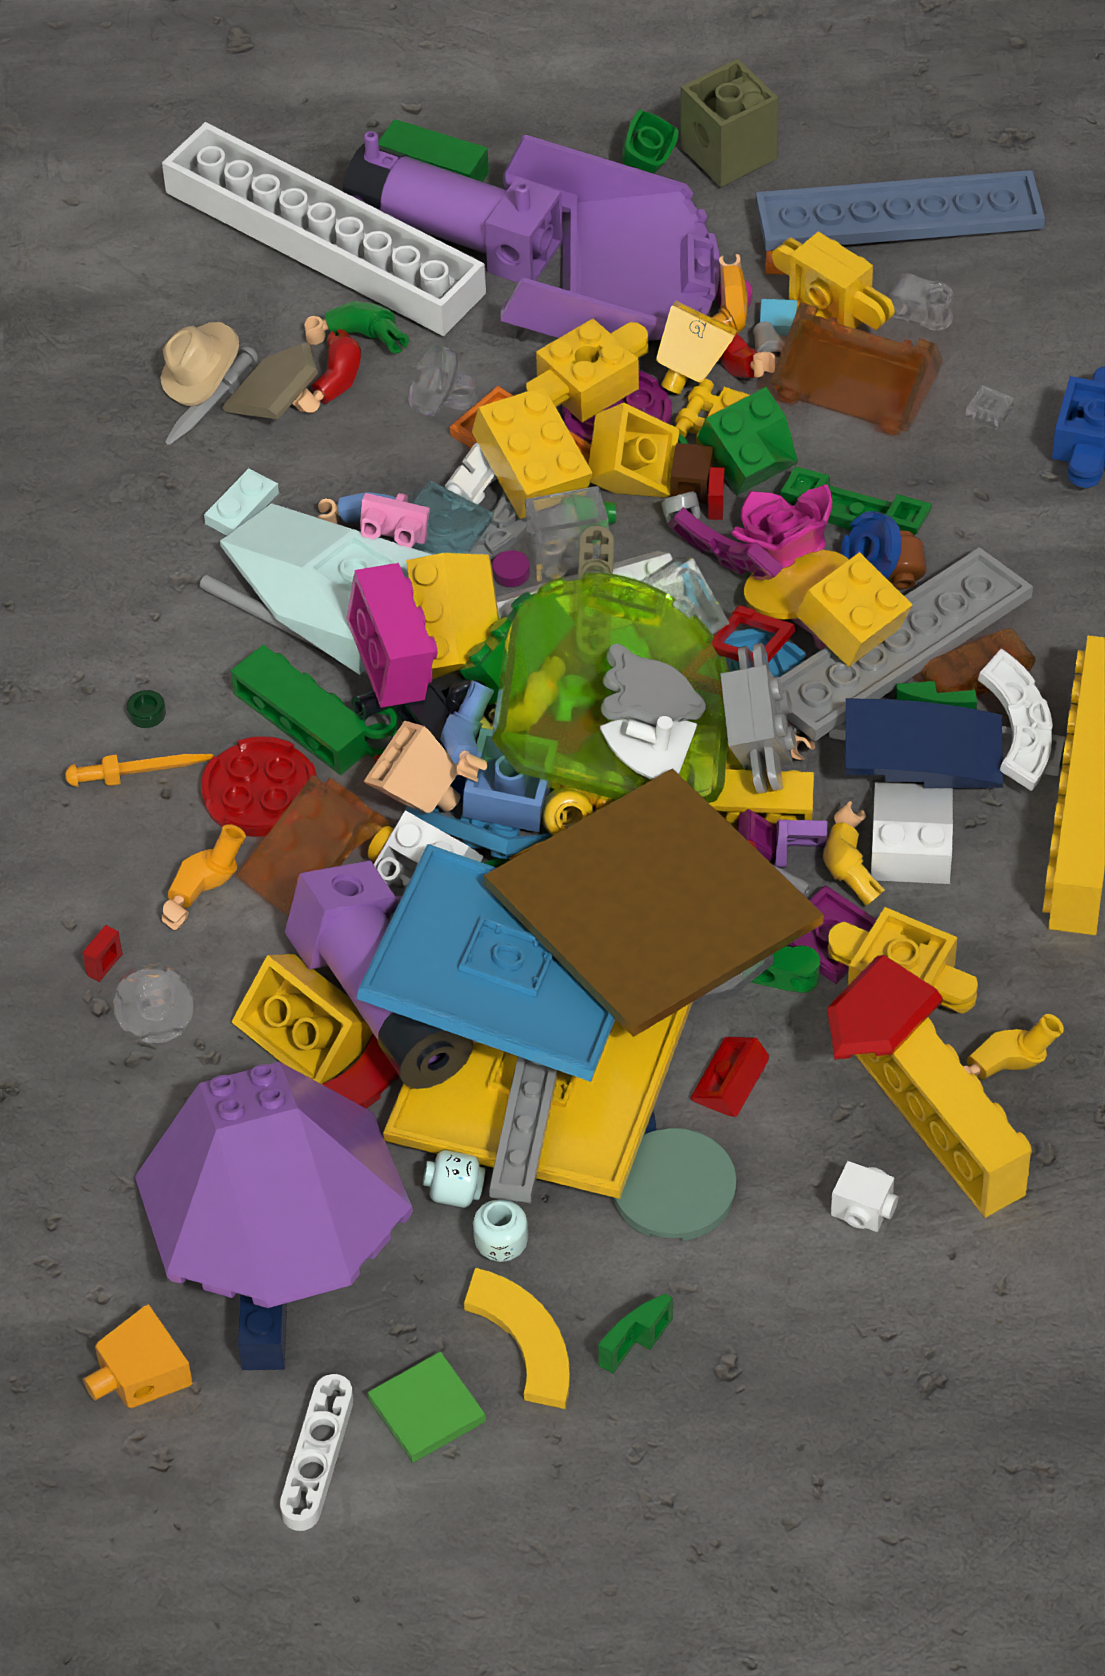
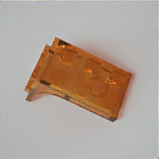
[237,775,391,916]

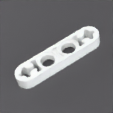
[280,1374,353,1531]

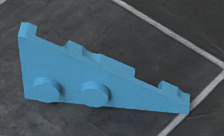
[405,806,553,859]

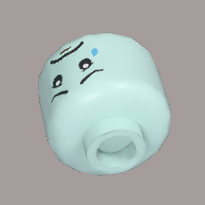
[422,1150,485,1208]
[473,1199,528,1262]

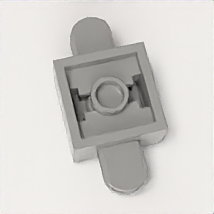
[720,643,797,794]

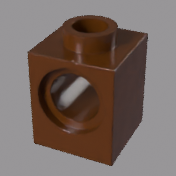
[671,443,713,504]

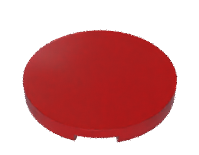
[201,736,318,837]

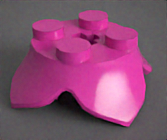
[731,484,833,568]

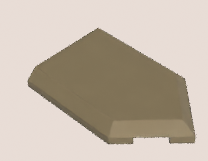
[222,342,318,419]

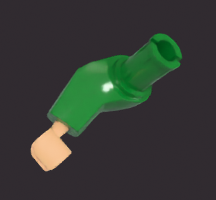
[304,301,409,354]

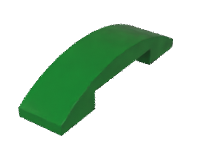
[780,466,932,535]

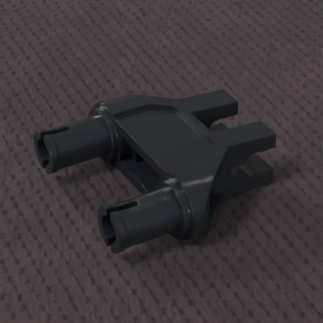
[352,670,487,752]

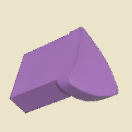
[775,820,827,867]

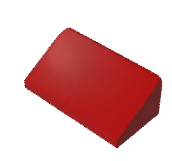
[690,1037,769,1117]

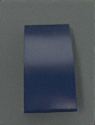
[846,698,1003,788]

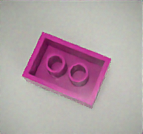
[346,563,438,708]

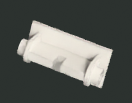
[445,443,497,512]

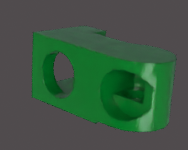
[743,945,820,993]

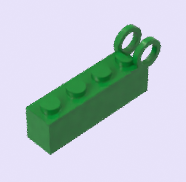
[230,644,397,776]

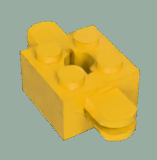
[772,231,895,339]
[526,318,648,422]
[828,907,978,1014]

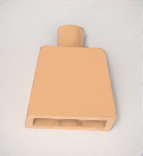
[364,721,460,814]

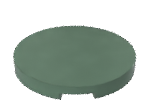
[613,1128,737,1241]

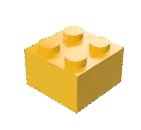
[796,552,913,667]

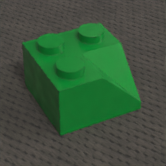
[697,387,798,496]

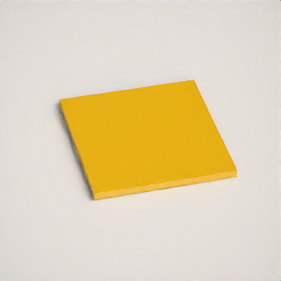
[383,1002,693,1199]

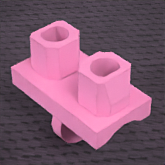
[360,493,430,548]

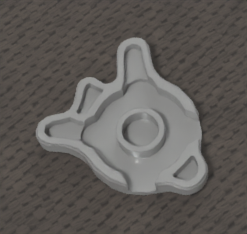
[601,644,706,726]

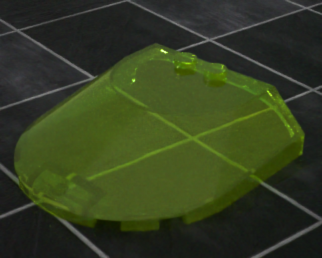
[491,572,730,803]

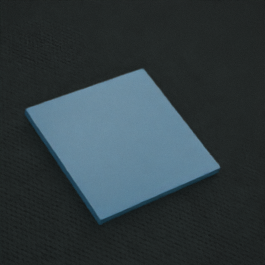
[356,844,616,1082]

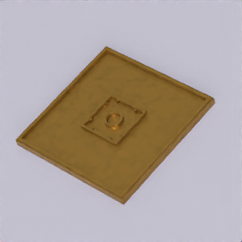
[484,768,824,1037]

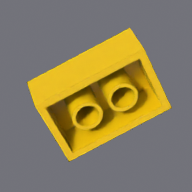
[472,386,593,519]

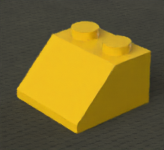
[588,403,680,497]

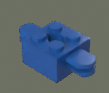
[1052,367,1105,488]

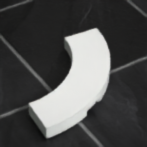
[978,649,1053,791]

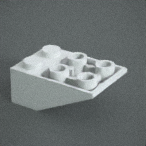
[374,811,483,922]

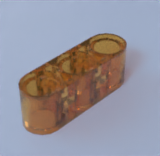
[920,628,1036,696]

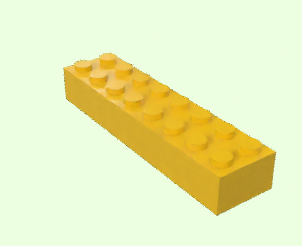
[1042,635,1105,935]

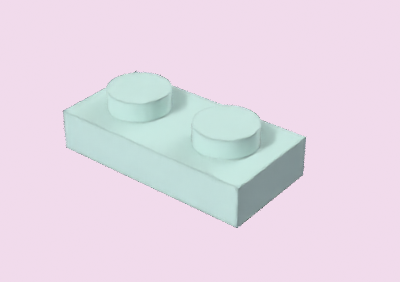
[204,468,279,535]

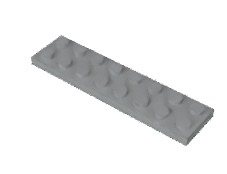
[779,547,1033,741]

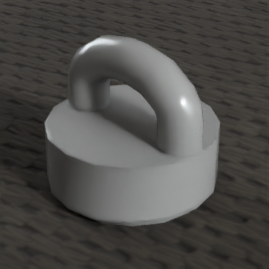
[660,491,701,523]

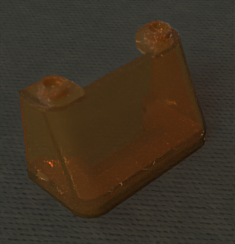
[770,302,943,435]

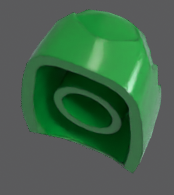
[621,109,679,174]

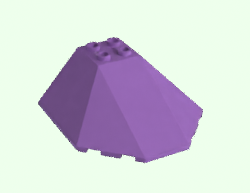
[135,1062,413,1308]

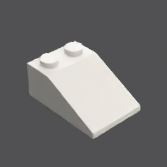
[871,782,953,884]

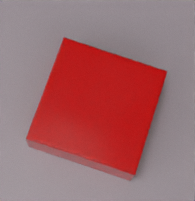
[708,467,724,520]
[82,925,123,982]

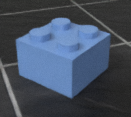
[463,728,557,832]

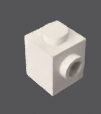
[831,1161,898,1232]

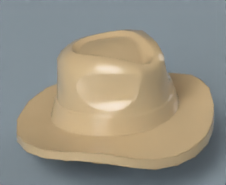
[161,322,239,406]

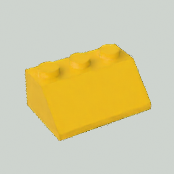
[406,553,499,679]
[231,954,373,1084]

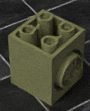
[681,58,779,187]

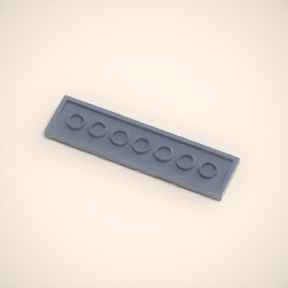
[755,170,1045,251]

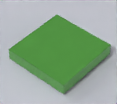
[367,1351,486,1463]

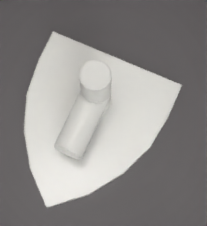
[600,716,697,780]

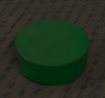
[127,690,166,728]

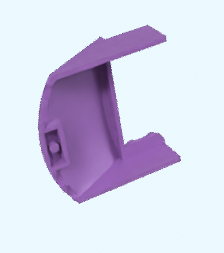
[500,135,720,341]

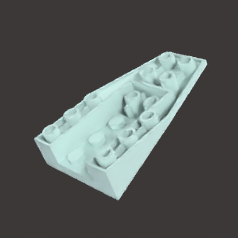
[220,503,432,675]

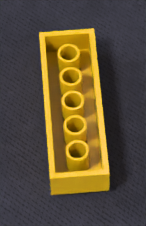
[855,1017,1032,1218]

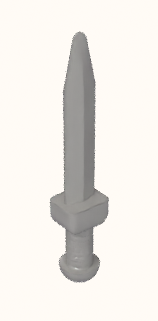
[165,347,258,445]

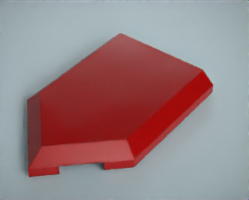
[827,955,943,1060]

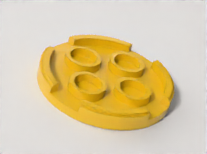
[744,550,849,620]

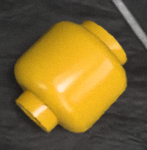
[541,788,594,836]

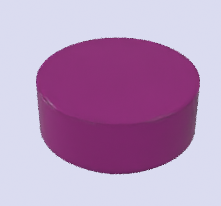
[492,550,530,587]

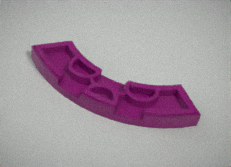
[667,507,784,580]

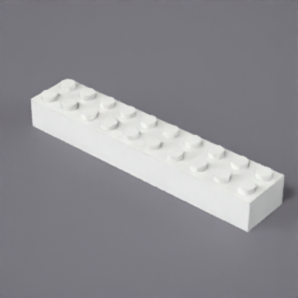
[162,122,486,336]

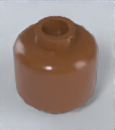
[887,531,927,589]

